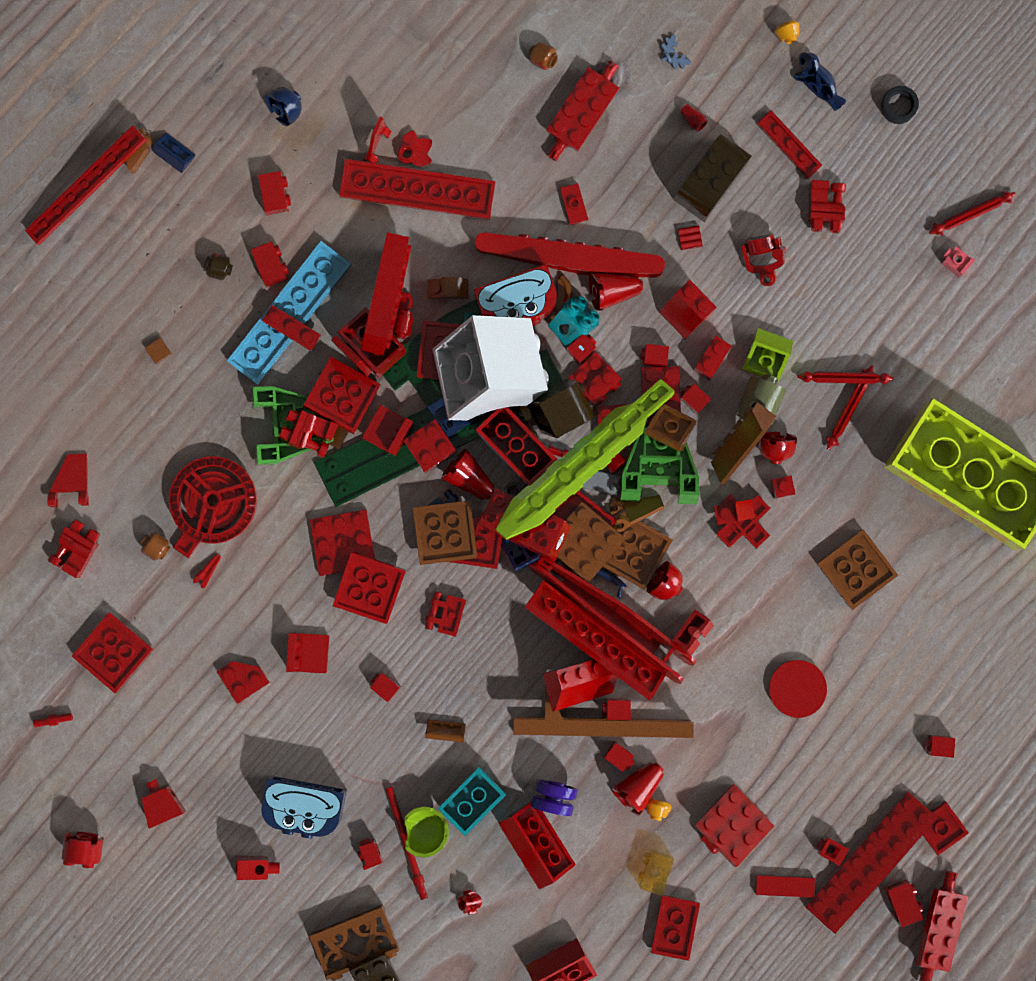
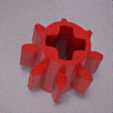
[458,890,482,915]

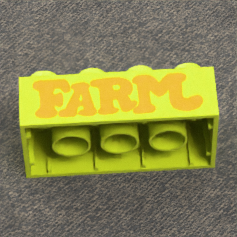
[884,398,1036,550]

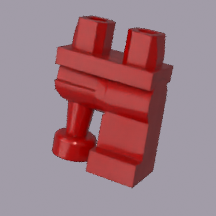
[808,180,846,234]
[279,410,338,458]
[48,519,100,578]

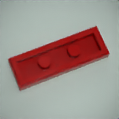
[755,875,815,898]

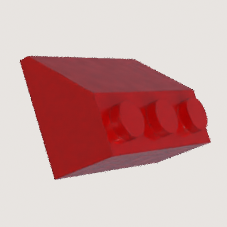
[526,938,597,981]

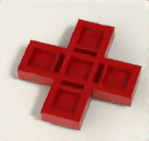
[716,494,771,549]

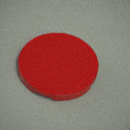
[769,660,827,718]

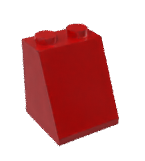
[659,280,717,339]

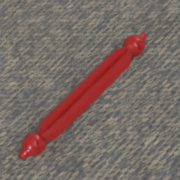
[929,191,1016,236]
[826,365,874,450]
[797,371,894,384]

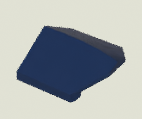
[501,539,539,571]

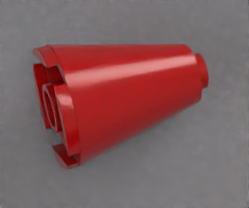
[588,273,643,311]
[441,449,494,500]
[611,762,664,816]

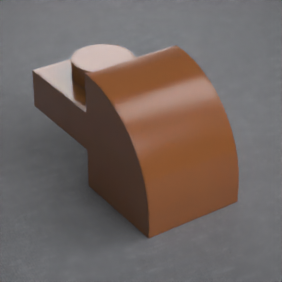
[427,277,469,299]

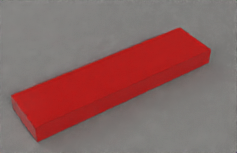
[757,110,822,179]

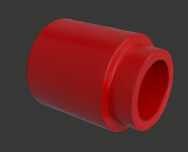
[393,310,414,339]

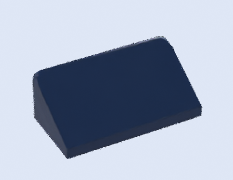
[152,133,196,173]

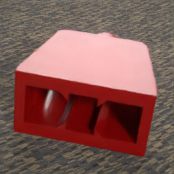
[142,779,186,829]
[235,856,280,880]

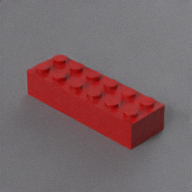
[361,232,412,355]

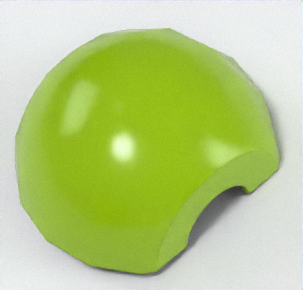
[405,806,449,858]

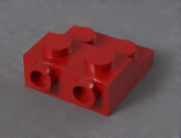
[568,352,622,406]

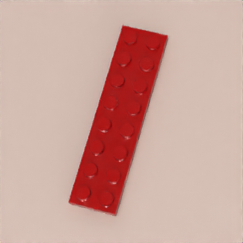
[339,159,496,220]
[525,580,667,701]
[805,792,938,934]

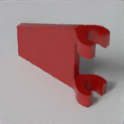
[362,116,392,164]
[47,454,89,508]

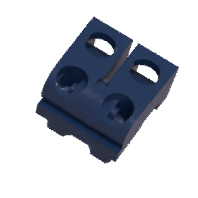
[428,398,477,437]

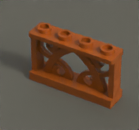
[309,905,400,981]

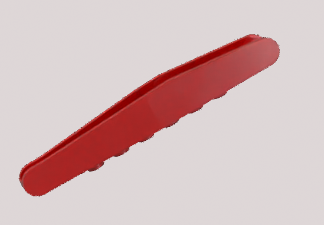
[475,232,665,278]
[528,555,696,684]

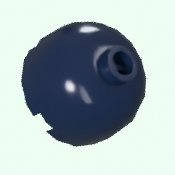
[265,87,302,127]

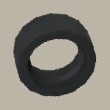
[881,86,919,124]

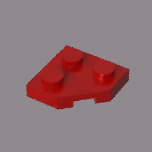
[217,661,270,704]

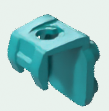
[548,296,600,346]

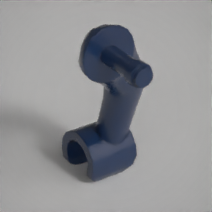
[597,569,627,598]

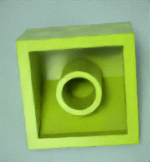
[742,328,794,381]

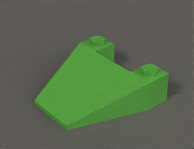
[251,386,333,466]
[620,425,699,504]

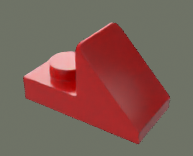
[713,499,755,525]

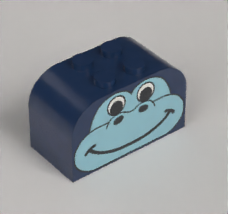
[261,776,347,839]

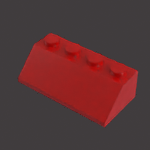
[543,659,618,712]
[498,801,576,890]

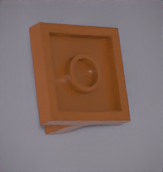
[645,404,697,451]

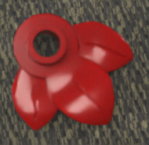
[397,130,432,167]

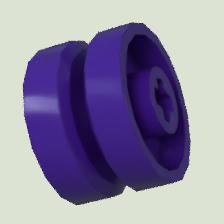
[531,779,578,816]

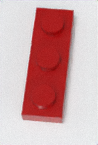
[262,305,321,352]

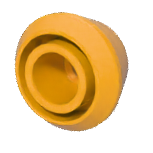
[774,20,800,44]
[646,799,672,821]

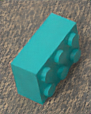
[437,766,506,836]

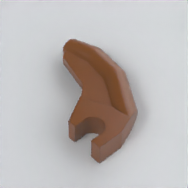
[550,275,573,321]

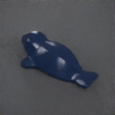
[794,52,846,111]

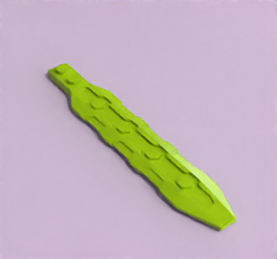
[496,379,674,540]

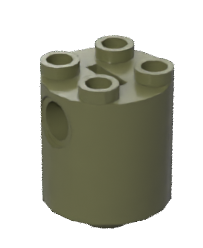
[736,374,786,427]

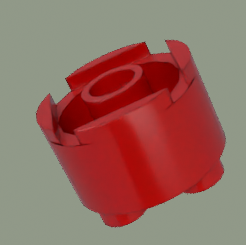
[61,831,104,868]

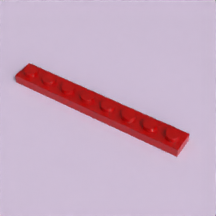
[25,125,147,245]

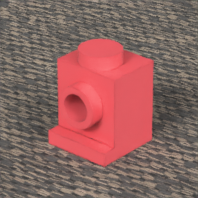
[941,246,975,277]

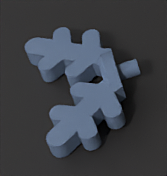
[661,35,691,69]

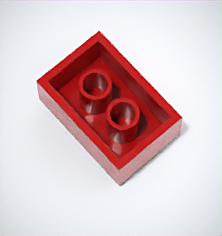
[337,307,407,378]

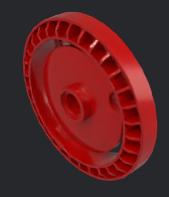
[169,456,257,544]

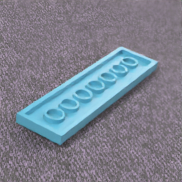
[227,241,351,385]

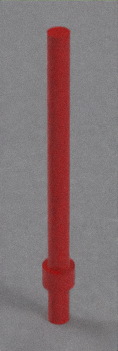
[385,787,428,900]

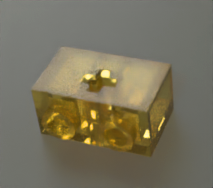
[637,849,674,896]

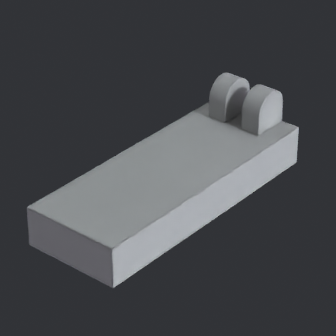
[582,471,621,496]

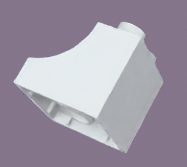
[433,315,549,420]

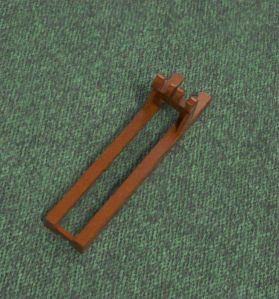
[513,687,694,738]

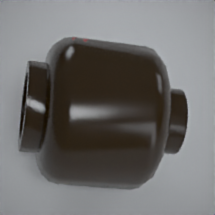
[203,253,233,280]

